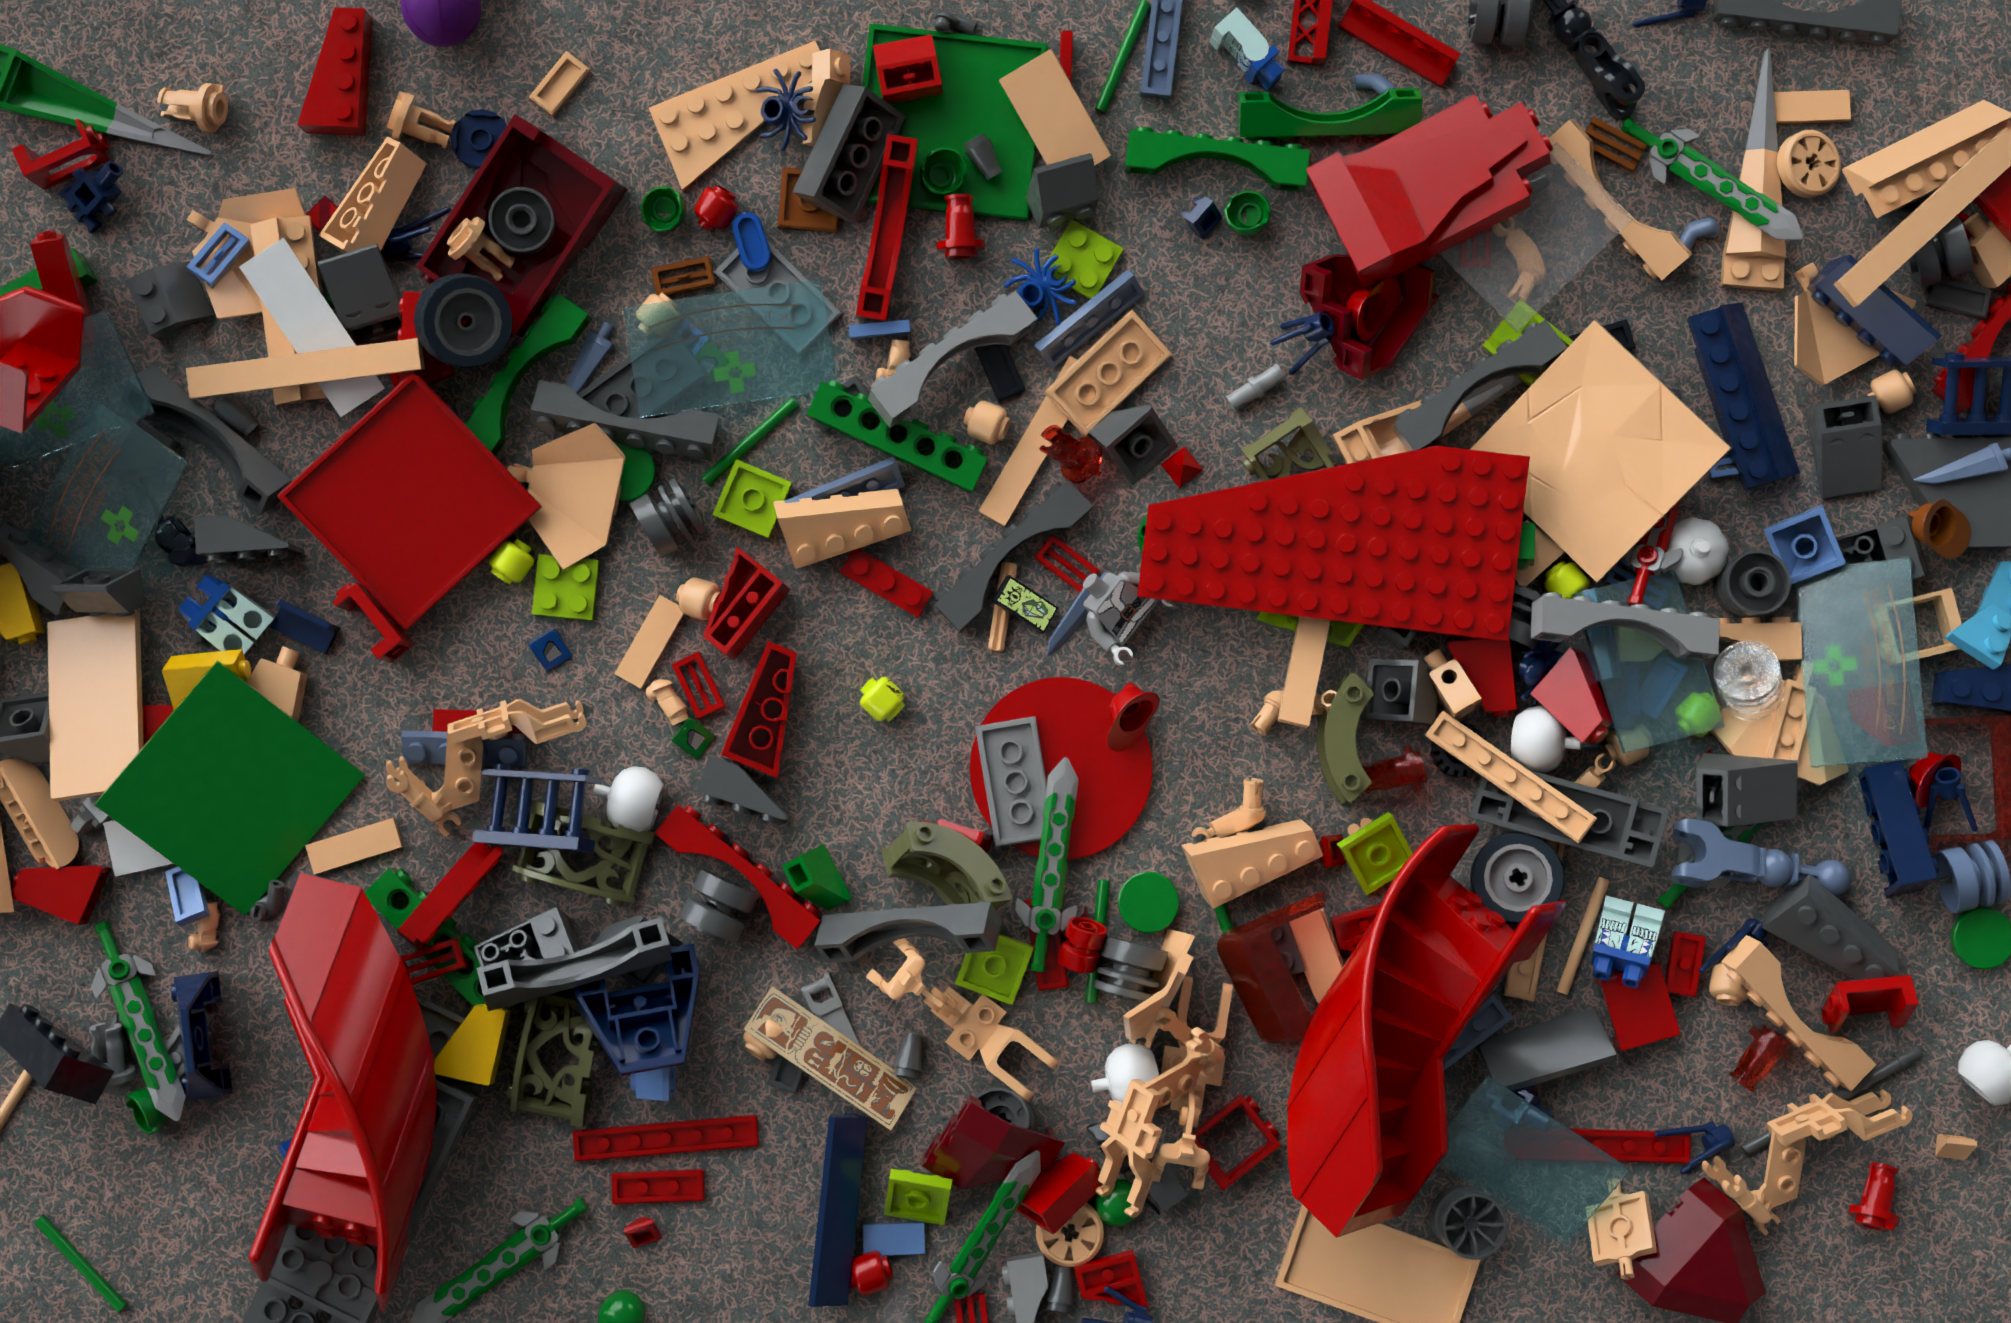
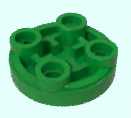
[614,442,656,502]
[1117,871,1179,933]
[1950,907,2011,969]

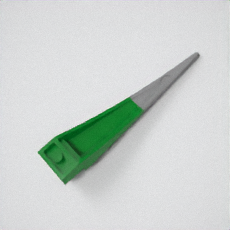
[0,44,213,156]

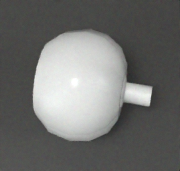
[1665,517,1729,585]
[1511,706,1582,773]
[593,766,664,832]
[1958,1040,2011,1106]
[1091,1044,1159,1103]

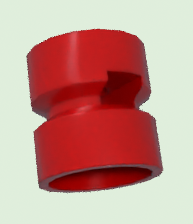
[1058,917,1107,973]

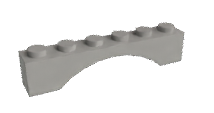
[868,291,1038,428]
[1531,593,1720,661]
[1002,1252,1048,1323]

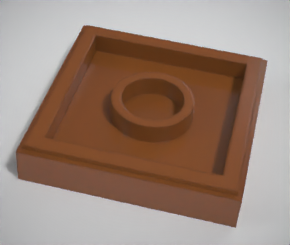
[777,167,839,233]

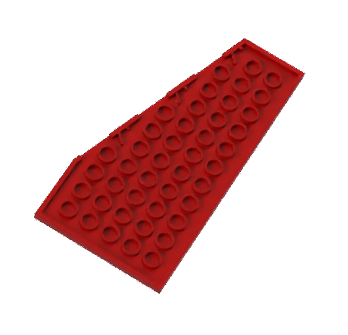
[1137,446,1530,642]

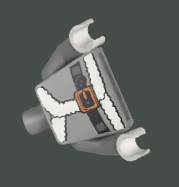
[1083,571,1173,667]

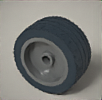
[414,273,513,368]

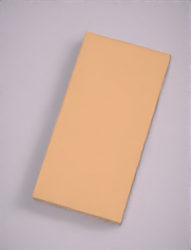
[999,48,1111,166]
[1044,310,1172,437]

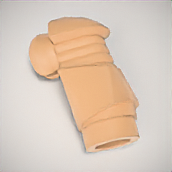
[876,339,911,380]
[646,679,689,725]
[188,902,221,953]

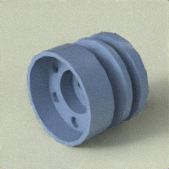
[1934,839,2011,914]

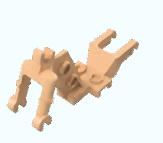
[386,699,586,837]
[866,938,1059,1102]
[1151,976,1233,1190]
[1095,1007,1225,1218]
[1702,1089,1913,1235]

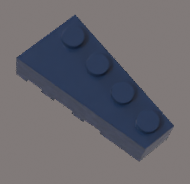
[1931,664,2011,714]
[1858,760,1939,898]

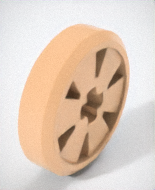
[1777,130,1841,198]
[1036,1202,1104,1267]

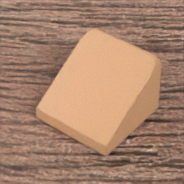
[1935,1134,1977,1160]

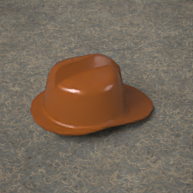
[1908,499,1970,559]

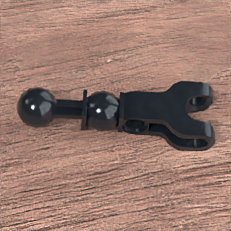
[1543,0,1645,120]

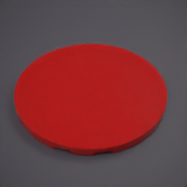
[970,677,1152,860]

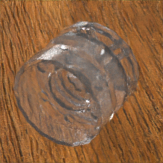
[1714,641,1784,721]

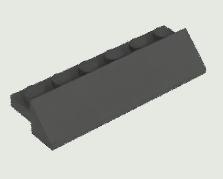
[1470,770,1670,869]

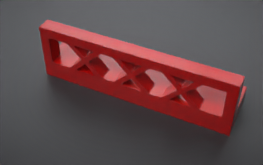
[1287,0,1333,66]
[1337,0,1461,88]
[397,842,504,952]

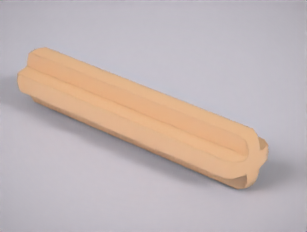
[988,562,1017,652]

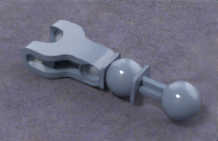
[1671,819,1852,897]

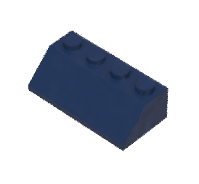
[1807,255,1942,367]

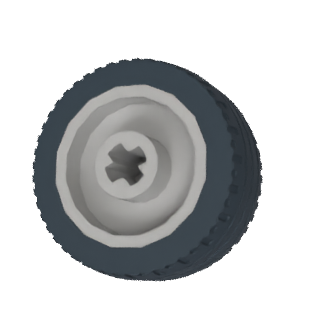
[1470,832,1565,925]

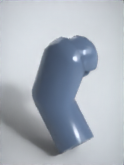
[1354,74,1395,96]
[1680,217,1720,250]

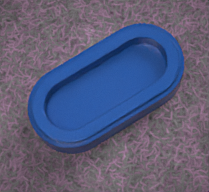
[732,212,772,273]

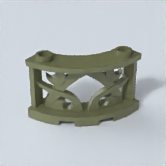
[1241,407,1339,482]
[1316,673,1374,805]
[511,799,655,907]
[881,822,1012,910]
[506,992,601,1127]

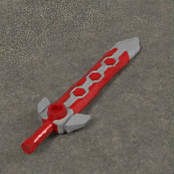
[1623,500,1683,607]

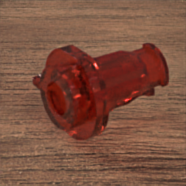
[1039,425,1103,484]
[1362,744,1427,795]
[1728,1024,1793,1092]

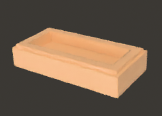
[529,51,591,117]

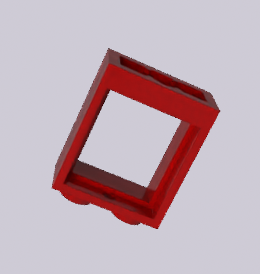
[1191,1093,1280,1191]

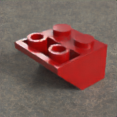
[873,34,943,104]

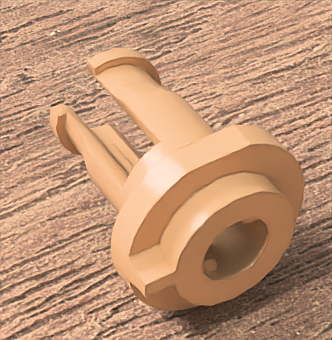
[157,83,228,133]
[387,91,456,149]
[447,217,515,281]

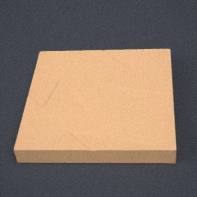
[1470,320,1732,582]

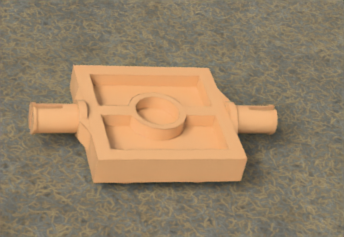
[1586,1177,1657,1280]

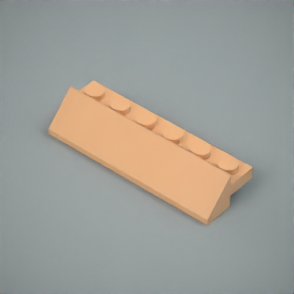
[1842,100,2011,219]
[250,215,327,405]

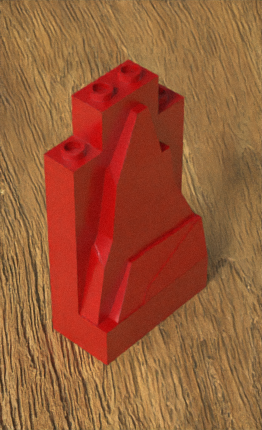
[1306,94,1553,290]

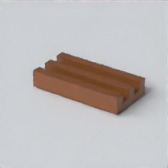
[1585,117,1646,173]
[651,255,716,296]

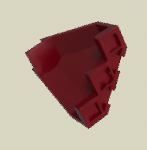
[1300,254,1440,380]
[922,1095,1065,1189]
[1617,1177,1766,1323]

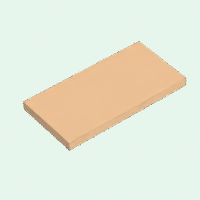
[47,610,144,801]
[1275,1204,1481,1323]

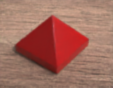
[1161,446,1203,488]
[1319,834,1346,867]
[623,1217,662,1248]

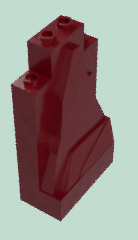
[416,114,628,338]

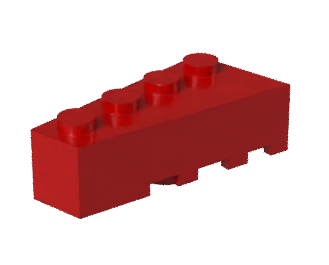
[297,7,373,136]
[720,641,797,778]

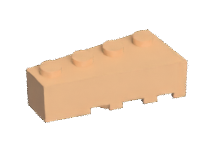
[318,137,427,254]
[773,489,912,569]
[1181,819,1323,909]

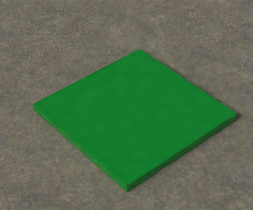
[862,24,1048,221]
[94,660,365,916]

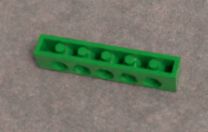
[806,380,988,494]
[364,868,516,1010]

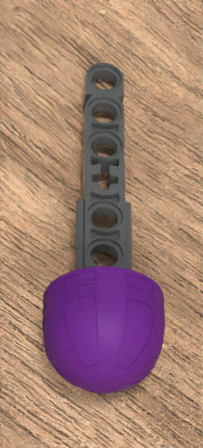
[400,0,481,47]

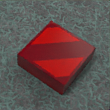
[306,195,338,232]

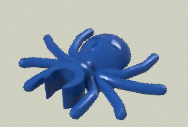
[1004,248,1077,326]

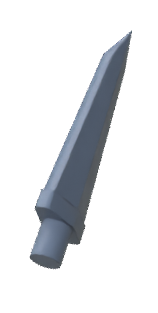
[566,321,614,394]
[1913,443,2011,485]
[1046,572,1107,657]

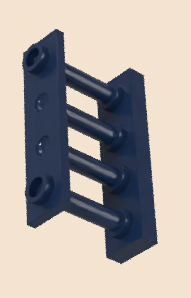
[1926,352,2011,435]
[472,764,602,853]

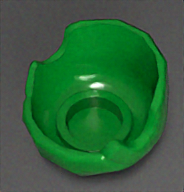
[919,147,968,196]
[640,186,686,232]
[1224,190,1271,237]
[125,1088,167,1135]
[1094,1179,1137,1228]
[598,1290,646,1323]

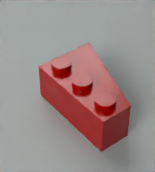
[702,547,791,661]

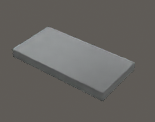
[714,240,842,357]
[975,716,1047,847]

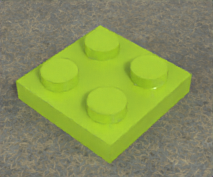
[1047,219,1124,300]
[712,459,793,539]
[532,554,600,621]
[1337,812,1413,895]
[955,933,1034,1005]
[884,1169,952,1226]

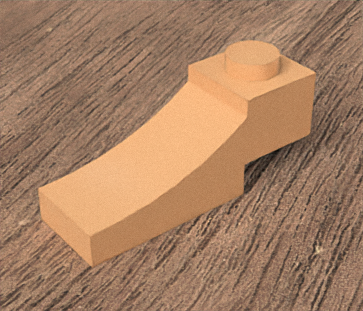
[803,49,851,147]

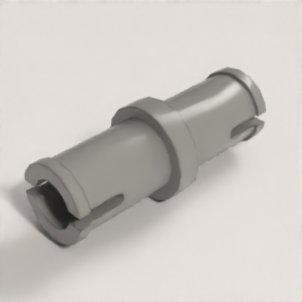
[1225,363,1286,413]

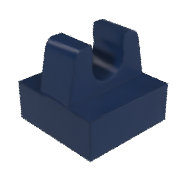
[1181,196,1223,239]

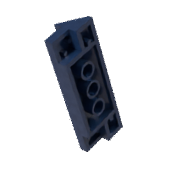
[1687,303,1800,490]
[808,1112,868,1307]

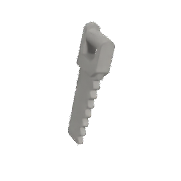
[801,972,861,1047]

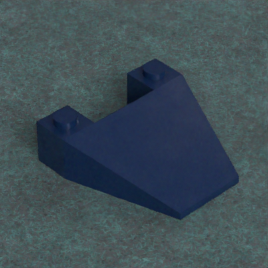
[573,944,699,1076]
[171,971,233,1101]

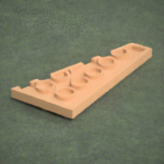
[649,41,819,192]

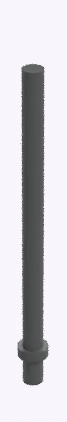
[1741,1045,1923,1156]

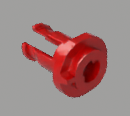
[937,194,985,260]
[1848,1162,1900,1232]

